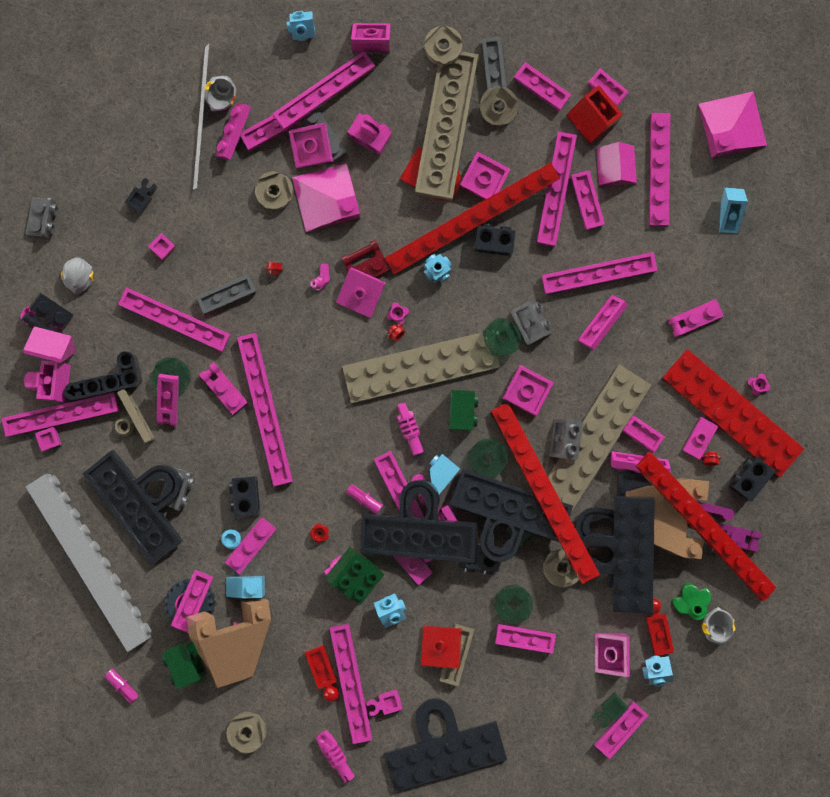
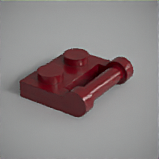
[341,240,390,278]

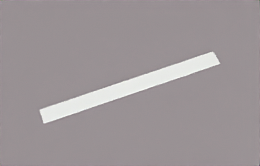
[193,44,209,190]

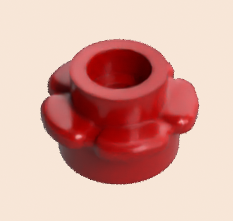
[265,262,284,275]
[388,324,405,342]
[702,451,721,466]
[310,524,329,543]

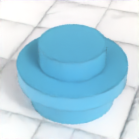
[221,529,241,549]

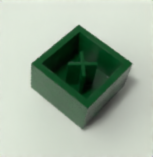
[449,390,478,431]
[326,546,384,605]
[162,638,206,690]

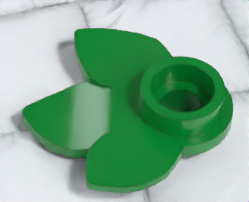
[672,583,711,620]

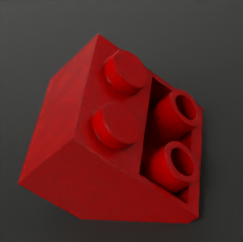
[566,85,623,144]

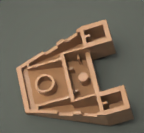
[626,478,709,559]
[186,598,271,688]

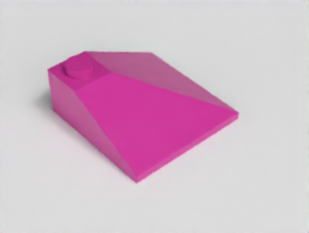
[698,92,767,158]
[292,164,361,232]

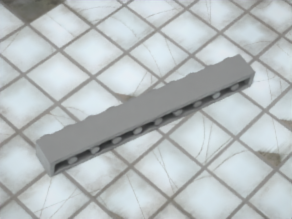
[26,474,151,652]

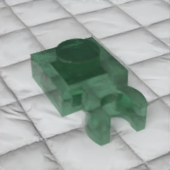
[593,692,629,728]

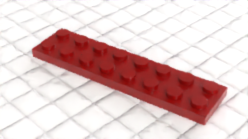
[662,349,805,478]

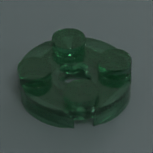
[483,318,521,357]
[151,357,191,395]
[469,439,508,477]
[494,584,533,624]

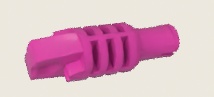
[396,403,424,456]
[316,730,355,783]

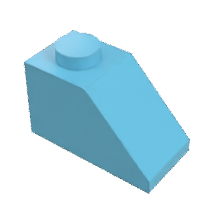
[719,188,748,234]
[429,454,460,494]
[226,576,265,598]

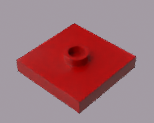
[421,626,462,669]

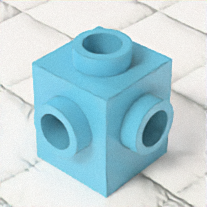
[287,11,315,41]
[424,254,452,283]
[374,594,407,628]
[642,656,673,686]

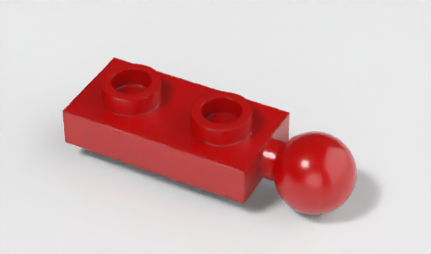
[646,598,674,656]
[305,644,339,702]

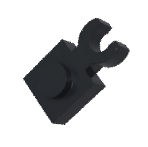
[125,178,157,214]

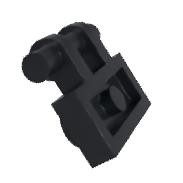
[21,292,73,331]

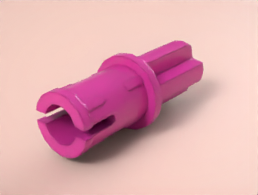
[346,484,383,514]
[104,668,138,703]

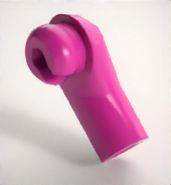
[310,264,330,290]

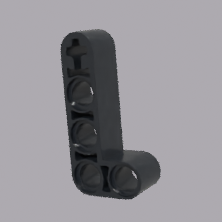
[64,351,142,401]

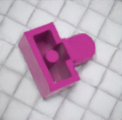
[347,113,392,156]
[24,360,71,403]

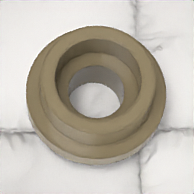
[115,417,134,436]

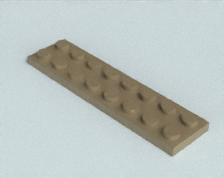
[415,48,478,201]
[342,330,500,403]
[548,364,651,512]

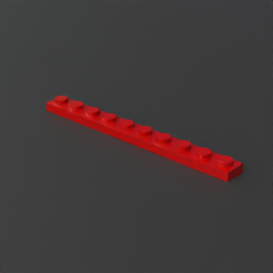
[385,162,560,274]
[491,402,600,584]
[635,452,777,602]

